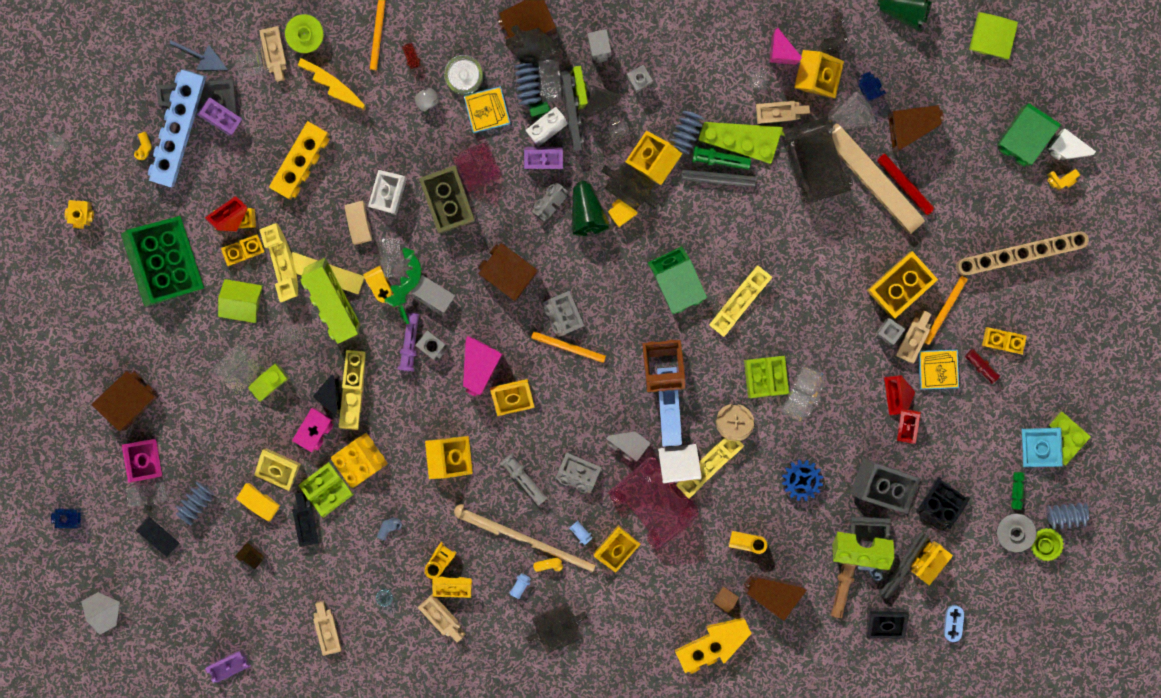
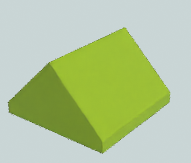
[218,279,263,323]

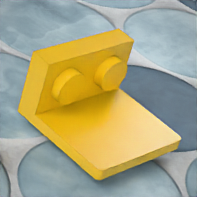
[911,541,953,586]

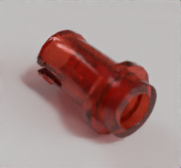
[401,43,421,69]

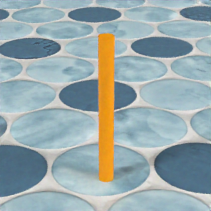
[370,0,386,70]
[924,276,968,345]
[531,331,606,363]

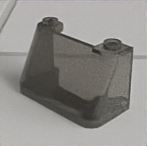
[781,116,853,206]

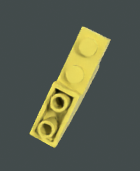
[339,350,366,430]

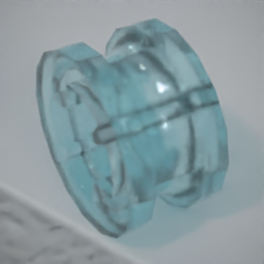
[376,589,394,607]

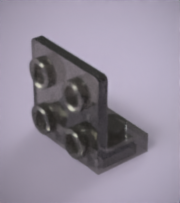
[818,8,848,54]

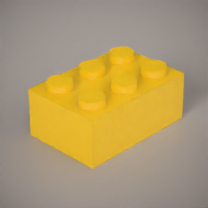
[866,251,938,319]

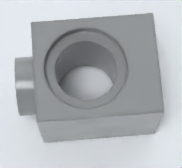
[626,65,653,93]
[876,318,905,345]
[415,330,446,360]

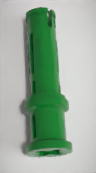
[692,145,751,170]

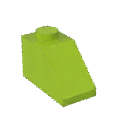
[248,363,290,402]

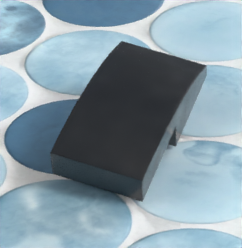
[136,516,179,557]

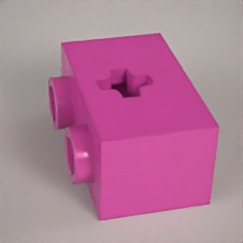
[292,407,334,452]

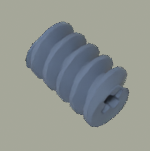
[515,64,542,105]
[669,111,705,154]
[176,482,216,525]
[1046,502,1089,529]

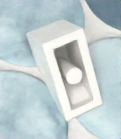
[1048,129,1096,160]

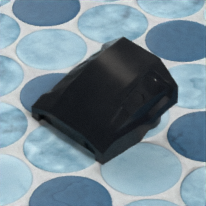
[916,477,970,532]

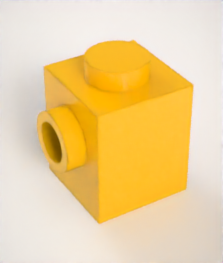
[608,198,638,227]

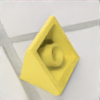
[254,448,301,491]

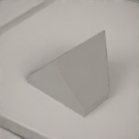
[81,592,120,635]

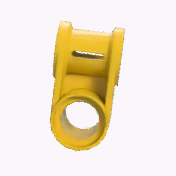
[363,265,394,303]
[425,542,457,579]

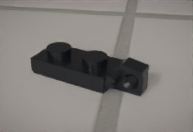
[292,492,319,547]

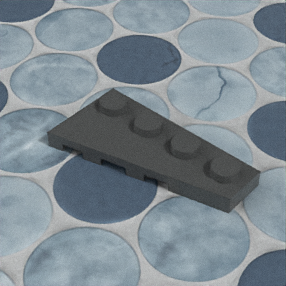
[156,79,237,115]

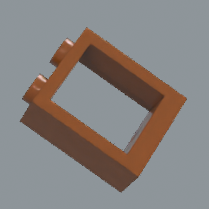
[642,340,685,392]

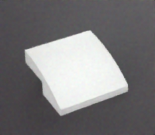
[658,444,701,483]

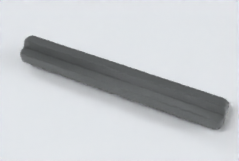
[681,170,757,187]
[880,532,929,599]

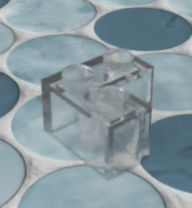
[781,364,825,422]

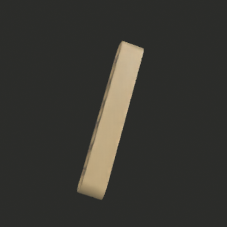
[822,123,925,234]
[956,231,1089,275]

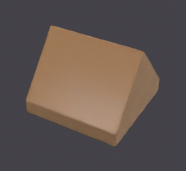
[712,586,739,613]

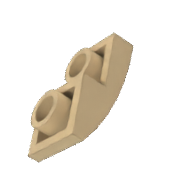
[345,200,372,245]

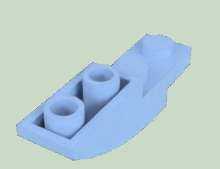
[657,367,682,447]

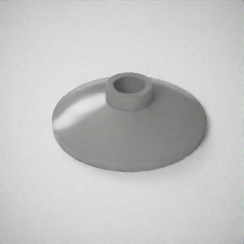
[997,514,1036,552]

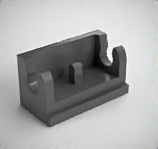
[849,516,890,539]

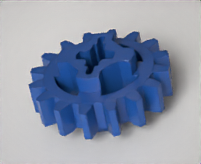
[781,459,823,501]

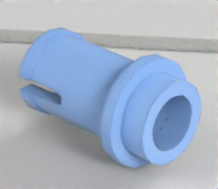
[569,521,593,545]
[509,573,531,599]

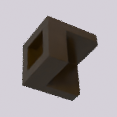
[235,540,267,569]

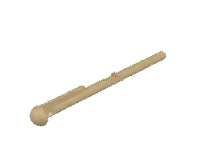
[454,504,596,572]

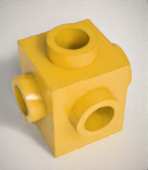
[65,200,94,229]

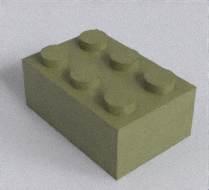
[419,166,475,234]

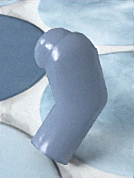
[377,518,402,541]
[857,565,883,581]

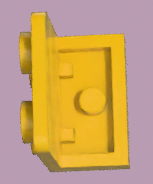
[331,433,388,488]

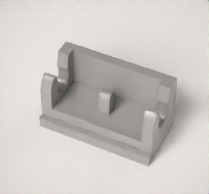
[411,275,455,316]

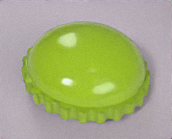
[1031,528,1064,561]

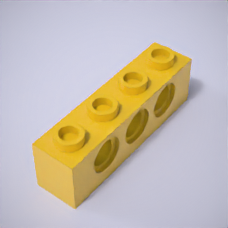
[269,121,330,200]

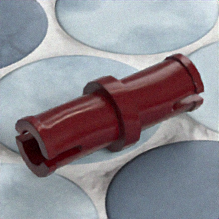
[965,349,1000,384]

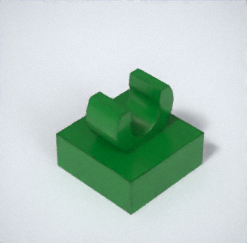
[528,100,550,119]

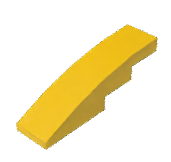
[298,58,366,110]

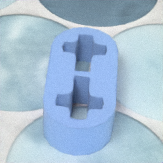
[944,605,964,642]

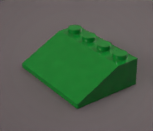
[121,216,204,307]

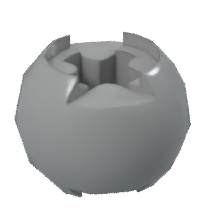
[415,87,439,111]

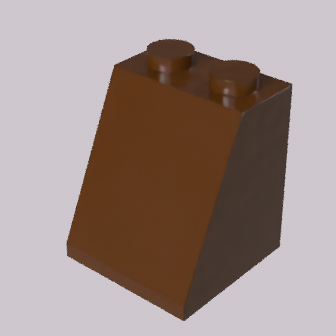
[497,0,557,51]
[888,105,944,153]
[478,243,538,302]
[91,370,158,431]
[744,574,807,621]

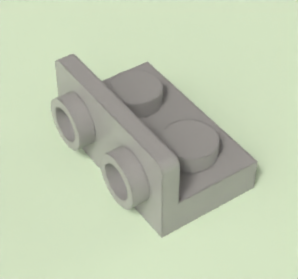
[543,291,584,337]
[555,452,602,493]

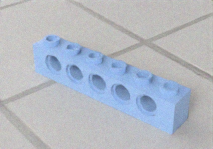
[148,69,207,187]

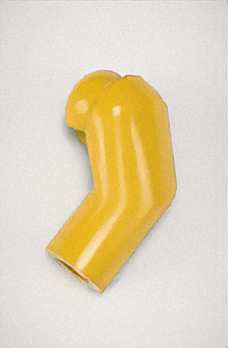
[134,132,152,160]
[533,558,563,572]

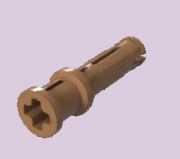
[830,563,858,618]

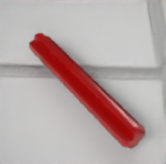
[877,154,934,215]

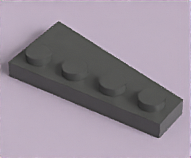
[558,70,584,151]

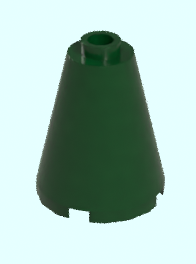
[877,0,932,32]
[571,181,609,236]

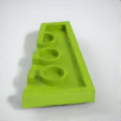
[698,122,783,164]

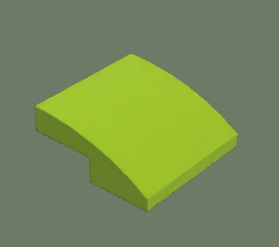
[969,12,1018,60]
[744,356,789,398]
[298,462,354,518]

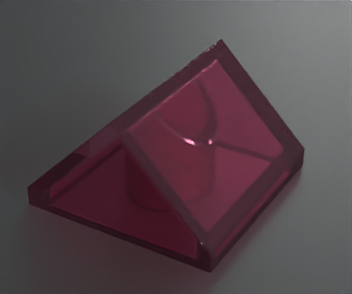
[452,142,503,193]

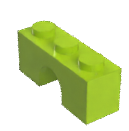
[832,532,894,570]

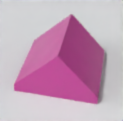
[769,28,802,65]
[122,439,162,483]

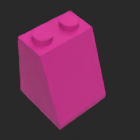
[463,336,503,397]

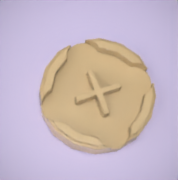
[716,404,754,441]

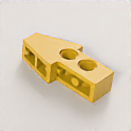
[675,617,752,674]

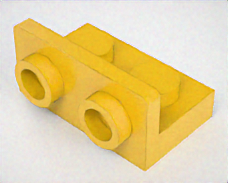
[432,577,472,598]

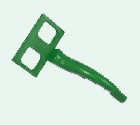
[384,248,422,324]

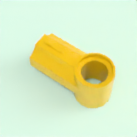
[729,531,767,554]

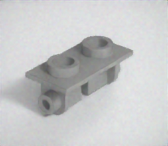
[532,182,568,221]

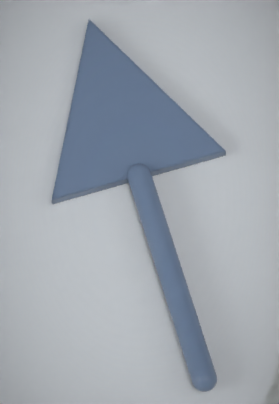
[170,40,228,70]

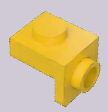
[1047,169,1080,190]

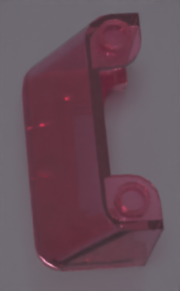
[607,456,699,551]

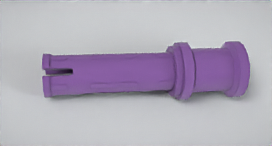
[397,313,420,372]

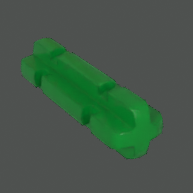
[1011,472,1025,510]

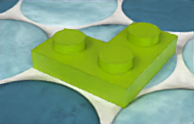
[1048,411,1091,466]

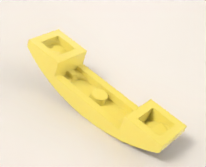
[260,223,298,302]
[292,252,364,295]
[709,265,772,337]
[676,438,744,499]

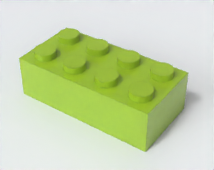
[300,257,361,344]

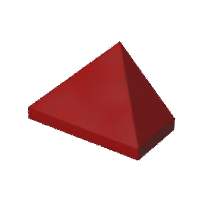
[205,196,248,232]
[884,375,915,415]
[897,409,921,444]

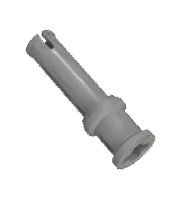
[499,452,547,506]

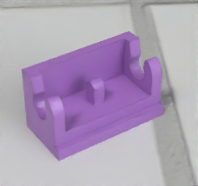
[197,97,242,136]
[524,147,563,169]
[205,649,251,683]

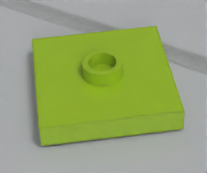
[570,66,588,109]

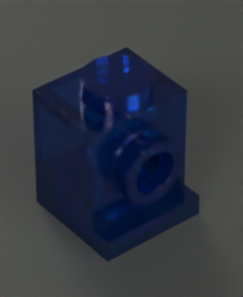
[857,71,886,103]
[51,508,81,529]

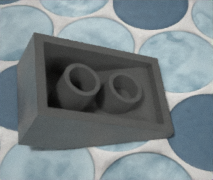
[850,458,921,514]

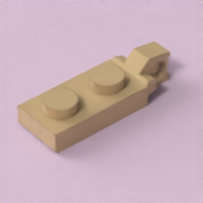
[259,26,287,82]
[756,101,810,124]
[895,310,931,364]
[418,593,466,642]
[313,600,342,656]

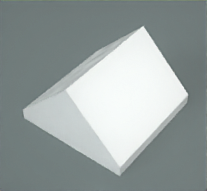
[368,170,407,215]

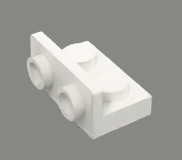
[526,107,568,147]

